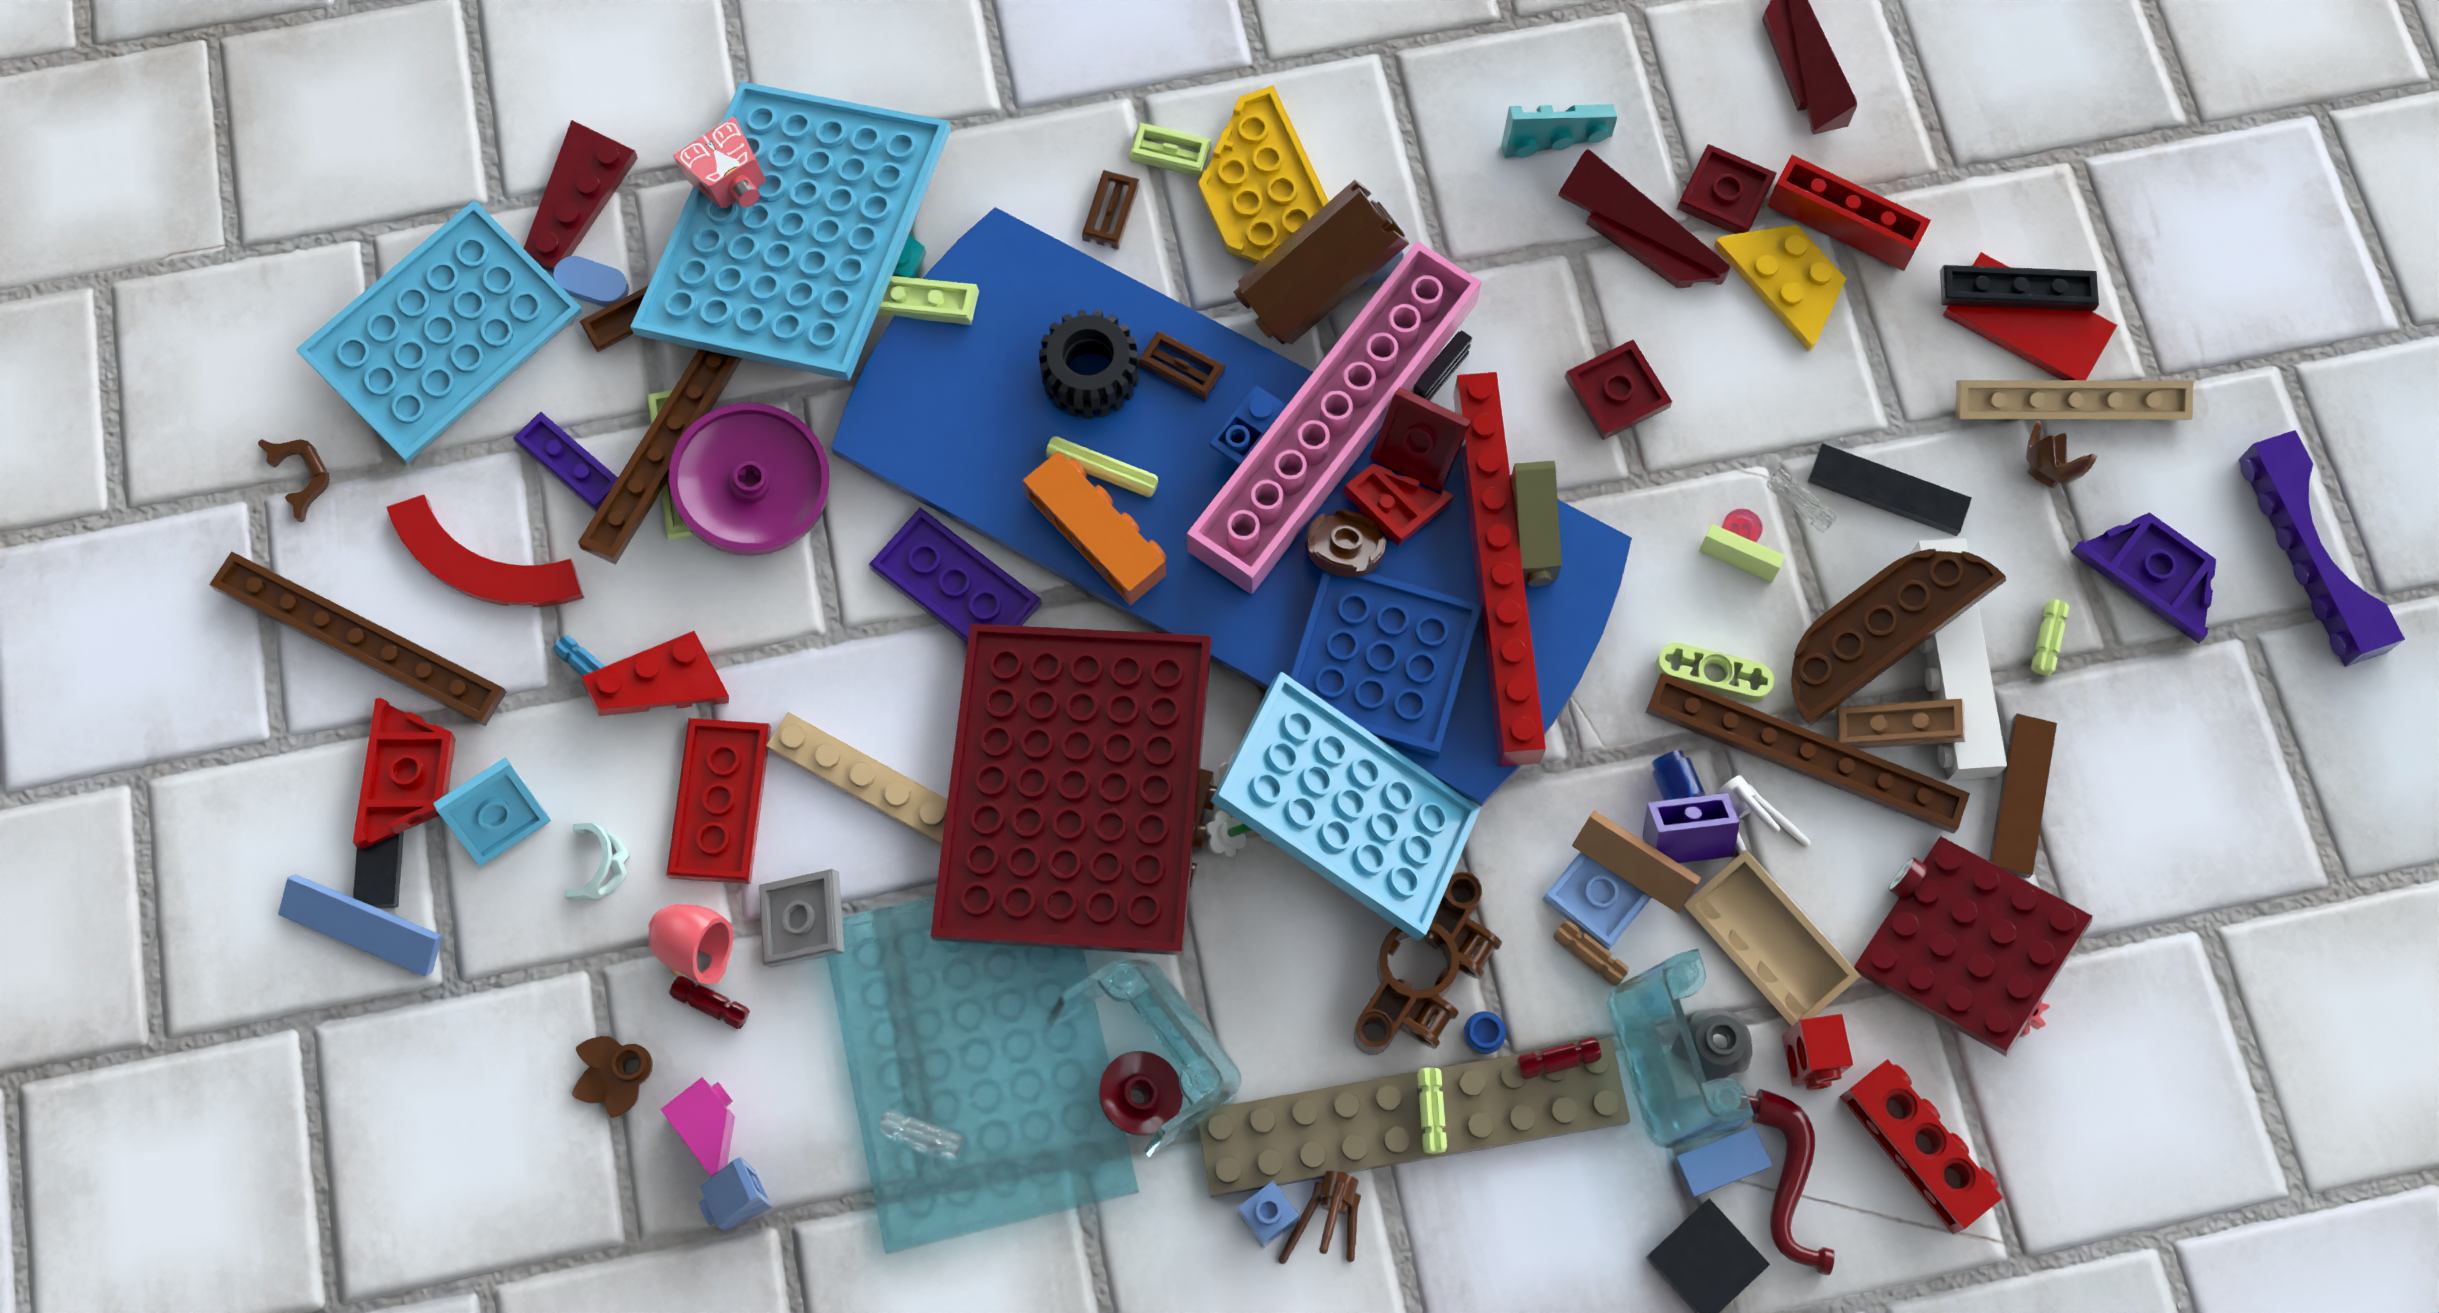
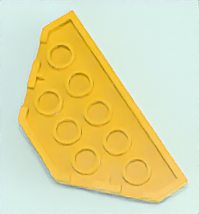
[1198,85,1329,264]

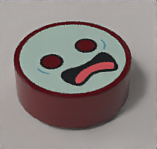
[1888,857,1927,899]

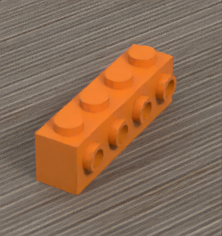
[1022,451,1167,606]

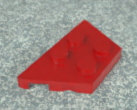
[353,698,456,849]

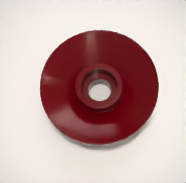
[1099,1051,1183,1136]

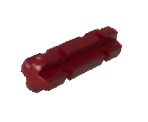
[669,976,750,1029]
[1517,1037,1602,1079]

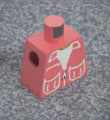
[673,116,766,208]

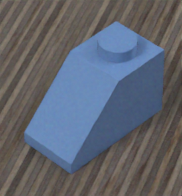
[699,1157,772,1231]

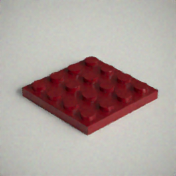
[1854,836,2093,1057]

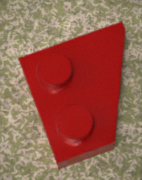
[1343,463,1454,547]

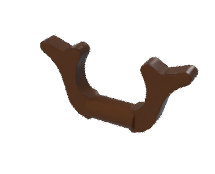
[258,439,330,522]

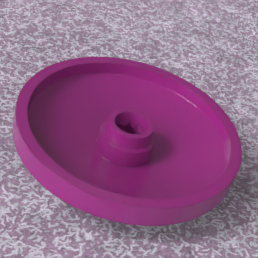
[669,403,830,556]

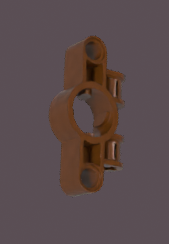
[1354,872,1502,1055]

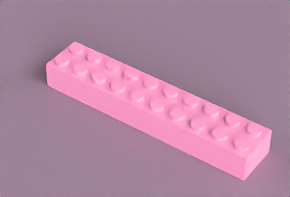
[1187,241,1482,595]

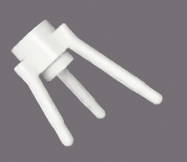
[1715,775,1811,855]

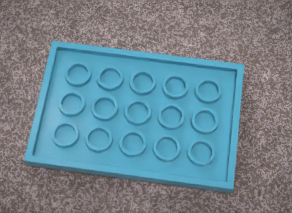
[296,200,583,464]
[1211,672,1480,941]

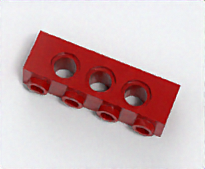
[1839,1059,2004,1234]

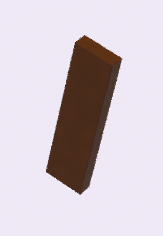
[1989,713,2057,879]

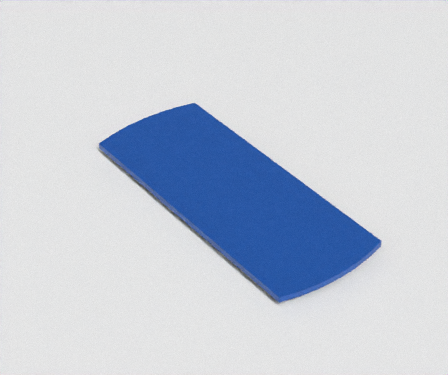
[831,207,1632,807]

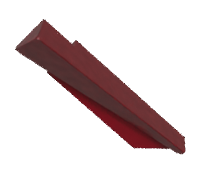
[1558,149,1730,288]

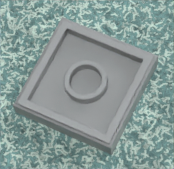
[759,869,844,968]

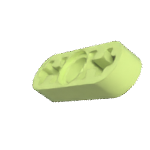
[1656,643,1774,703]

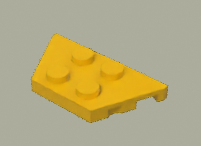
[1714,224,1847,351]

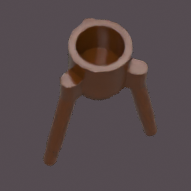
[1278,1171,1361,1264]

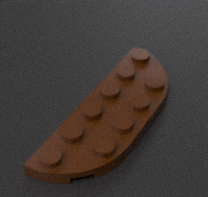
[1791,549,2006,727]

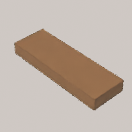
[1837,699,1965,749]
[1572,810,1701,913]

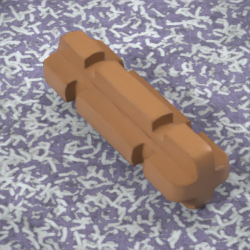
[1553,920,1629,986]

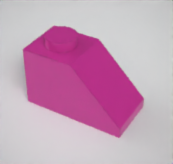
[660,1077,735,1177]

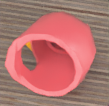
[648,904,733,985]

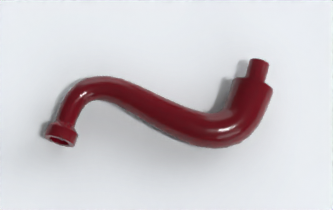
[1734,1089,1835,1275]

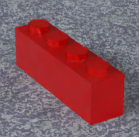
[1767,155,1931,271]

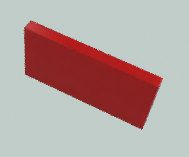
[1943,252,2118,380]
[666,718,771,884]

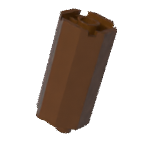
[1233,179,1409,345]

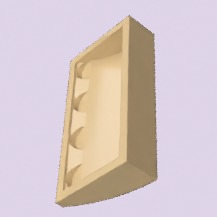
[1684,850,1861,1026]

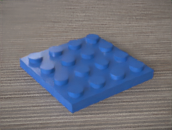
[1290,570,1482,757]

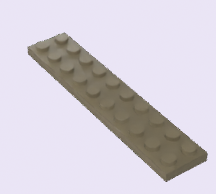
[1196,1038,1631,1198]

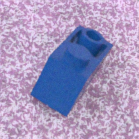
[1210,385,1287,466]

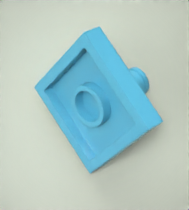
[433,757,551,867]

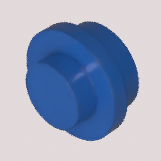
[1463,1011,1506,1054]

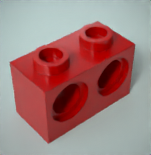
[1782,1014,1853,1090]

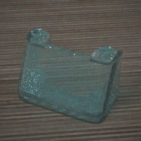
[1607,948,1754,1149]

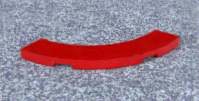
[386,494,584,607]

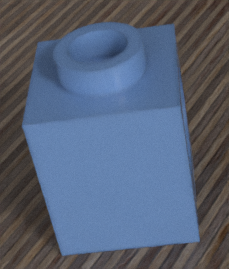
[1238,1181,1299,1249]

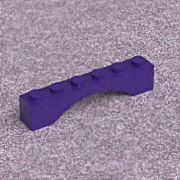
[2238,430,2405,667]

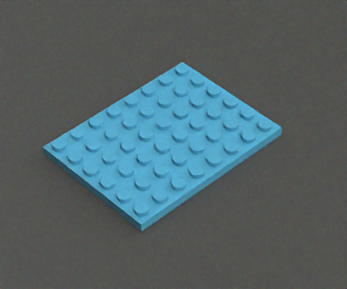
[630,81,951,381]

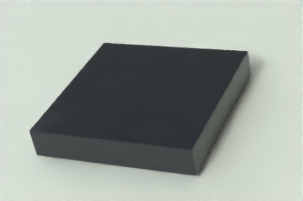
[1645,1198,1770,1313]

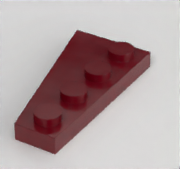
[523,120,638,273]

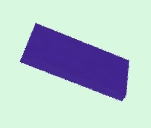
[869,507,1042,644]

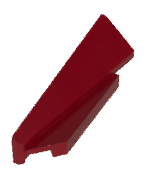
[1762,0,1857,135]

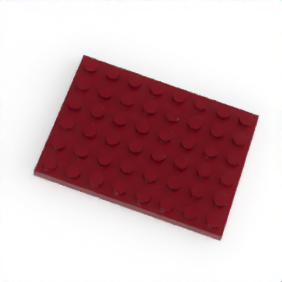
[930,624,1212,956]

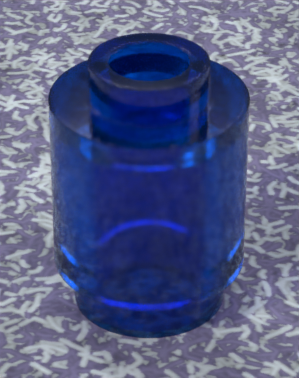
[1652,750,1705,801]

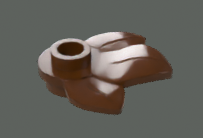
[572,1036,653,1118]

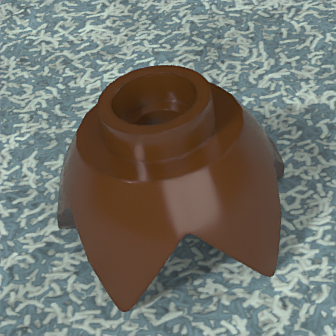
[2026,420,2098,488]

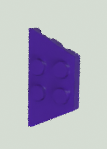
[2070,512,2216,644]

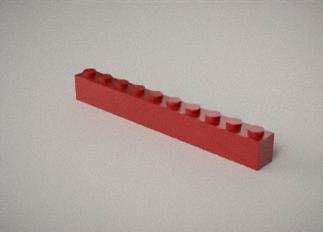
[1453,372,1546,767]

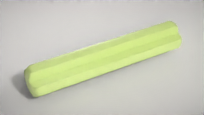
[1046,436,1158,497]

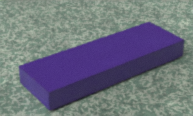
[513,412,618,512]

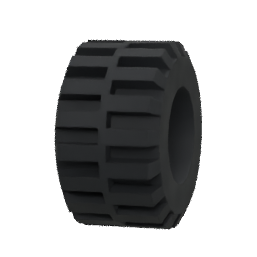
[1039,310,1139,419]

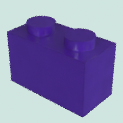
[1642,793,1740,863]

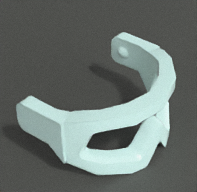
[565,823,629,900]

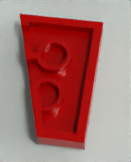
[582,631,730,716]

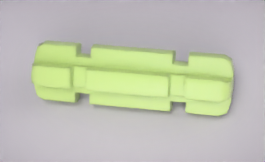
[2031,599,2069,676]
[1417,1067,1447,1154]

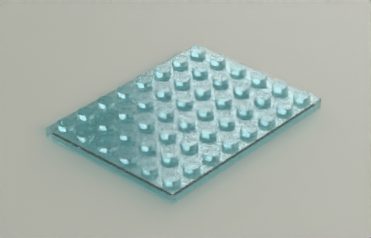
[827,896,1139,1254]

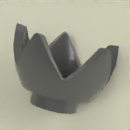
[1675,1008,1753,1085]

